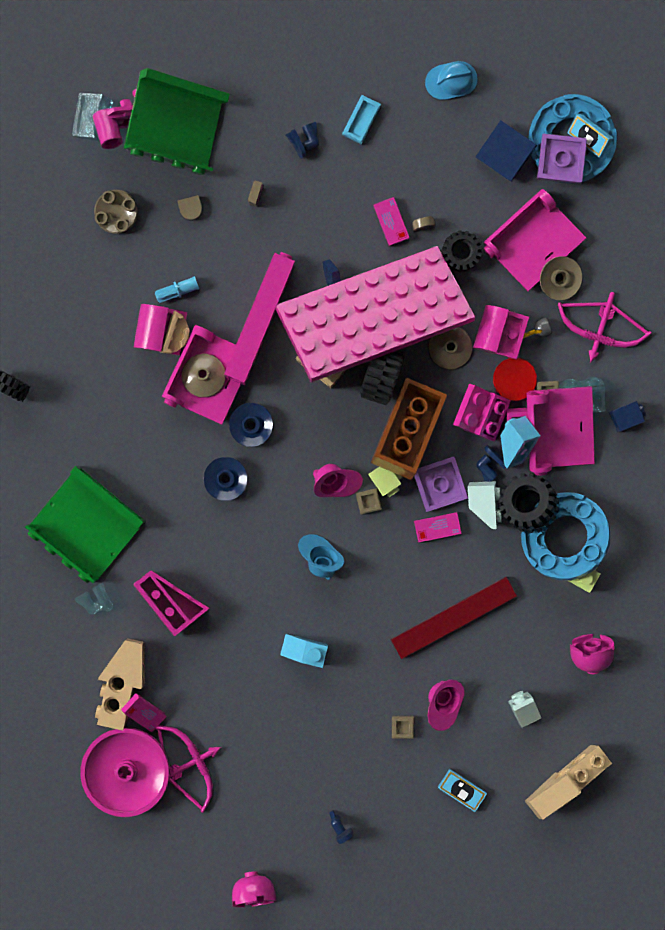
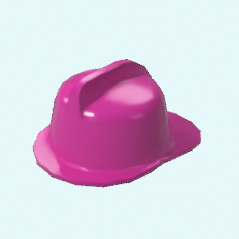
[313,464,363,497]
[427,680,464,731]

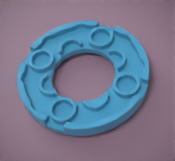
[528,94,617,183]
[521,492,611,581]

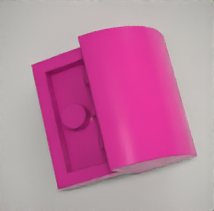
[134,304,187,355]
[473,305,529,360]
[453,384,511,442]

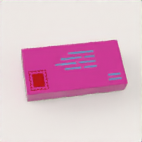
[373,197,409,246]
[414,512,461,543]
[121,693,167,732]

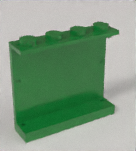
[124,68,230,175]
[25,466,146,583]

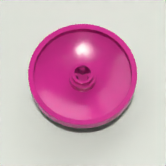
[80,727,170,817]

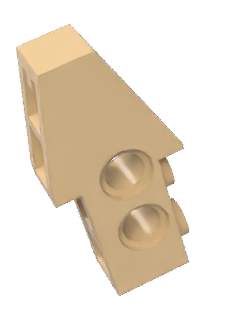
[95,638,145,731]
[525,745,612,820]

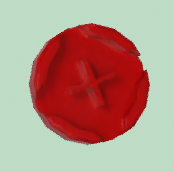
[493,357,537,401]

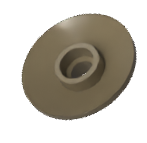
[540,256,582,300]
[428,327,472,369]
[182,354,225,397]

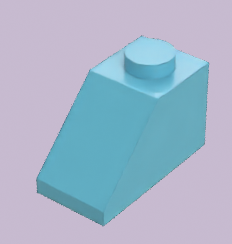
[501,416,540,469]
[281,634,328,668]

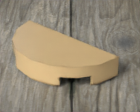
[160,311,190,354]

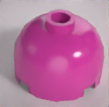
[570,634,614,674]
[232,871,276,908]

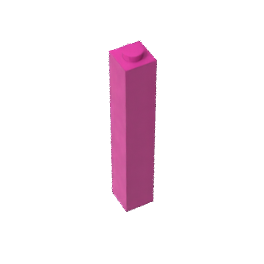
[224,252,295,385]

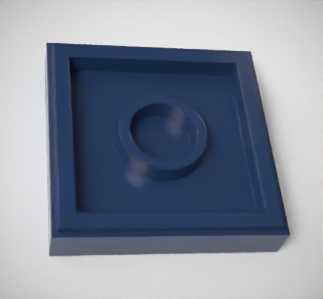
[475,120,537,182]

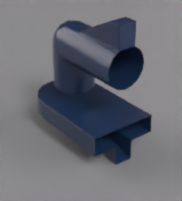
[285,122,319,159]
[476,445,506,482]
[329,810,353,844]

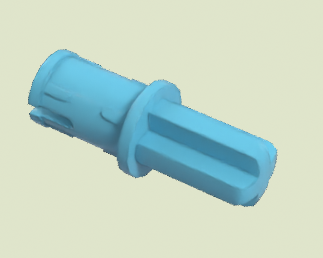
[155,276,199,303]

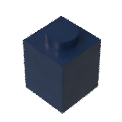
[609,401,646,432]

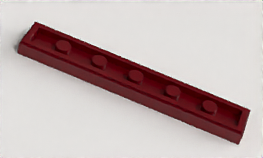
[391,577,517,659]

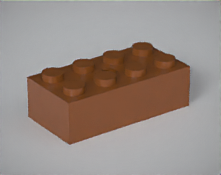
[370,378,447,480]

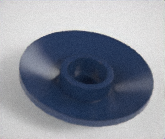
[229,403,273,447]
[203,457,247,501]

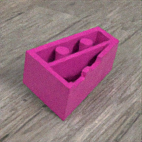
[133,570,210,636]

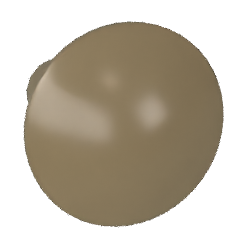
[94,190,138,234]

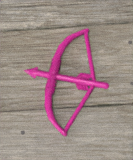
[558,292,652,363]
[156,726,221,813]

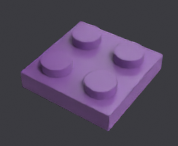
[537,134,587,184]
[414,457,468,512]

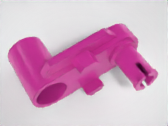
[93,88,137,149]

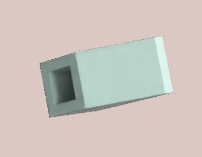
[468,481,502,529]
[508,691,541,728]

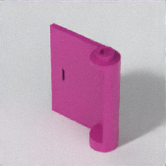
[483,189,586,292]
[161,325,241,425]
[526,386,594,476]

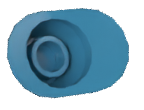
[425,61,477,100]
[298,534,344,580]

